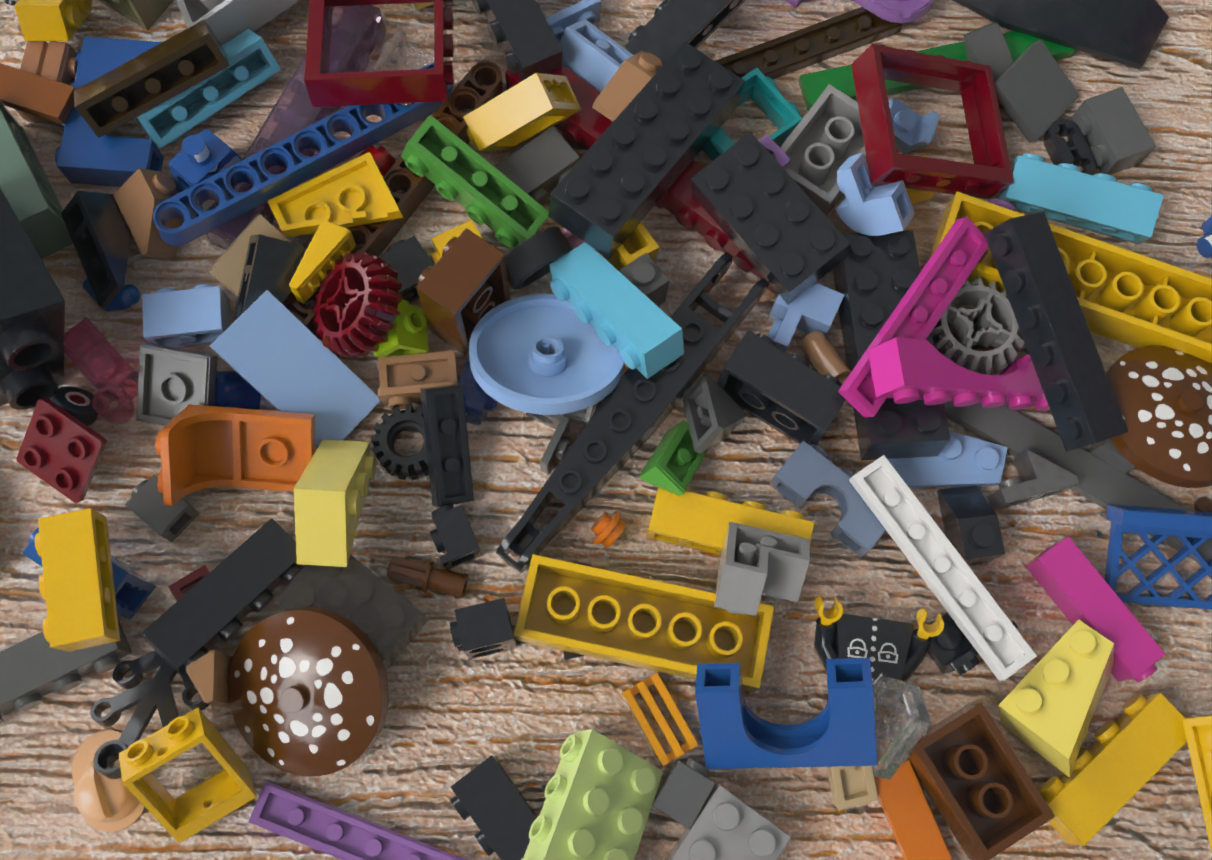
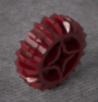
[312,252,404,357]

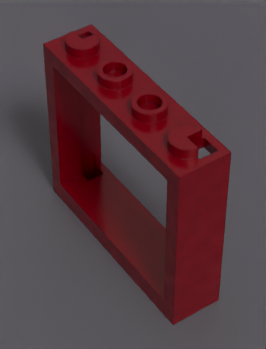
[304,0,454,107]
[851,44,1014,199]

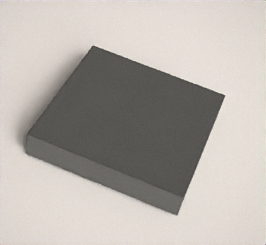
[994,40,1080,143]
[136,343,218,426]

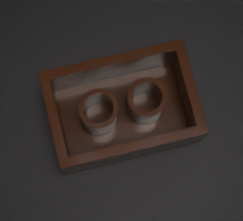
[416,228,511,356]
[899,703,1055,860]

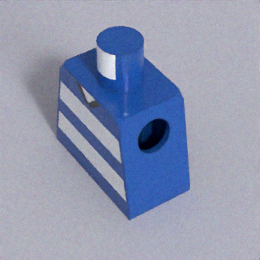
[169,129,244,210]

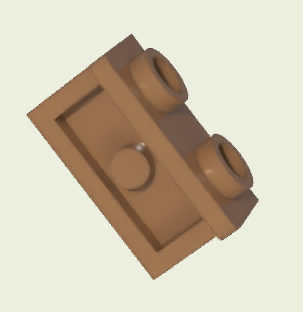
[378,350,458,410]

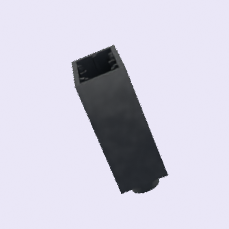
[0,188,65,410]

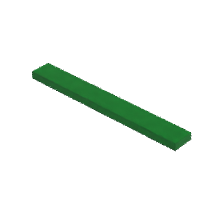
[798,31,1075,111]

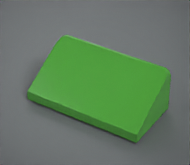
[639,420,709,496]

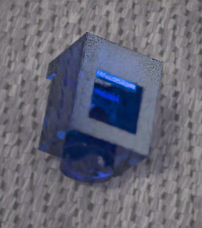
[459,360,498,425]

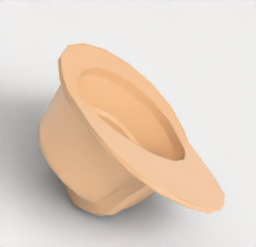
[72,730,145,832]

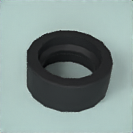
[505,226,573,289]

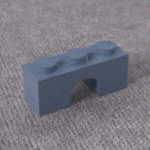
[769,440,886,558]

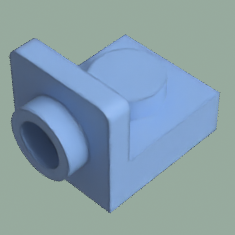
[889,97,940,154]

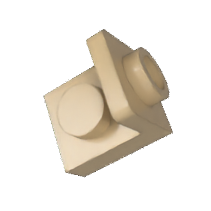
[827,766,878,811]

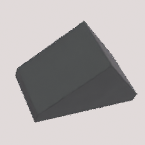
[682,373,748,454]

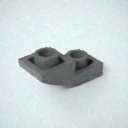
[963,23,1013,103]

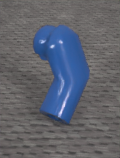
[82,278,140,312]

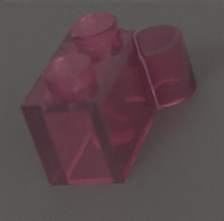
[64,317,139,425]

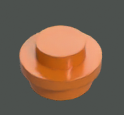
[591,511,627,548]

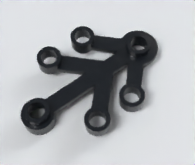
[90,651,210,779]

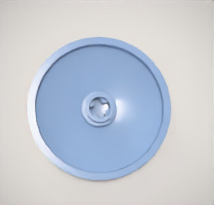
[469,294,625,415]

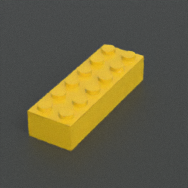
[514,554,774,692]

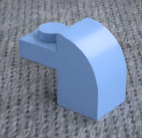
[836,153,915,236]
[768,283,844,352]

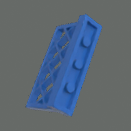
[1104,504,1212,609]

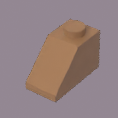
[592,51,663,121]
[113,168,182,260]

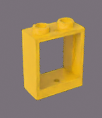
[463,73,582,151]
[119,707,256,843]

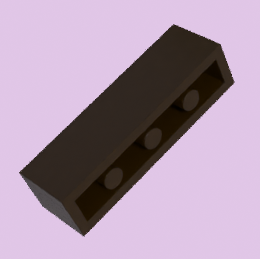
[74,19,230,138]

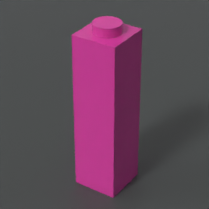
[1025,536,1166,682]

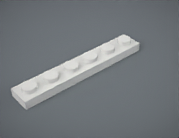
[849,455,1037,681]

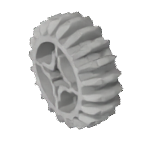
[931,277,1025,375]

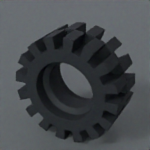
[371,405,429,480]

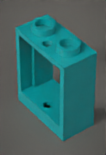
[702,68,803,161]

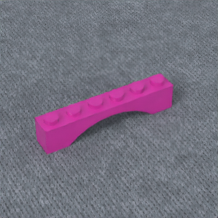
[868,337,1050,411]

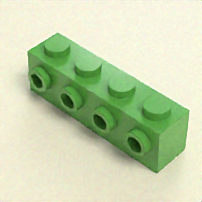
[401,115,549,248]

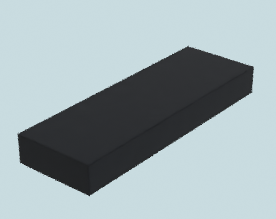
[420,384,474,507]

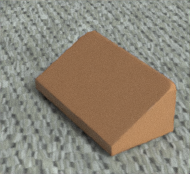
[186,650,233,709]

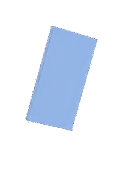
[210,290,380,447]

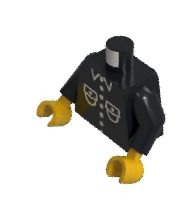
[814,596,944,712]

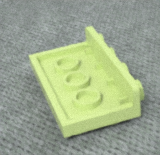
[521,729,664,860]

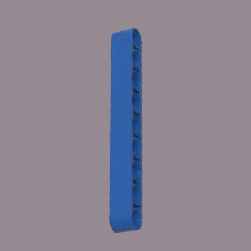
[153,63,453,246]

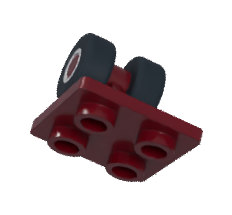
[17,386,107,503]

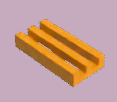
[622,673,698,767]

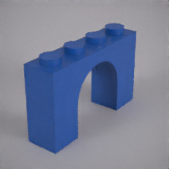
[55,36,164,187]
[695,658,877,769]

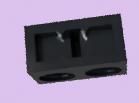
[450,598,517,660]

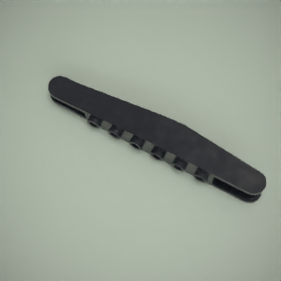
[496,252,770,573]

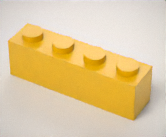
[646,487,814,556]
[1039,693,1187,846]

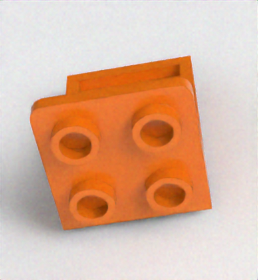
[155,404,316,506]

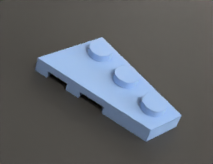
[888,431,1008,489]

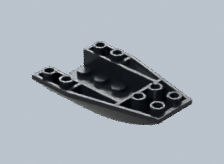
[953,0,1169,69]

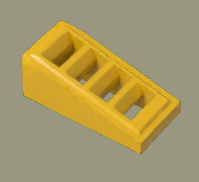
[289,220,356,304]

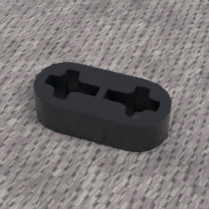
[1043,119,1096,175]

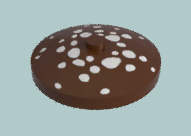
[1106,346,1212,488]
[228,607,389,777]

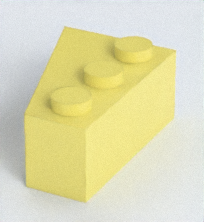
[294,439,376,567]
[998,619,1114,778]

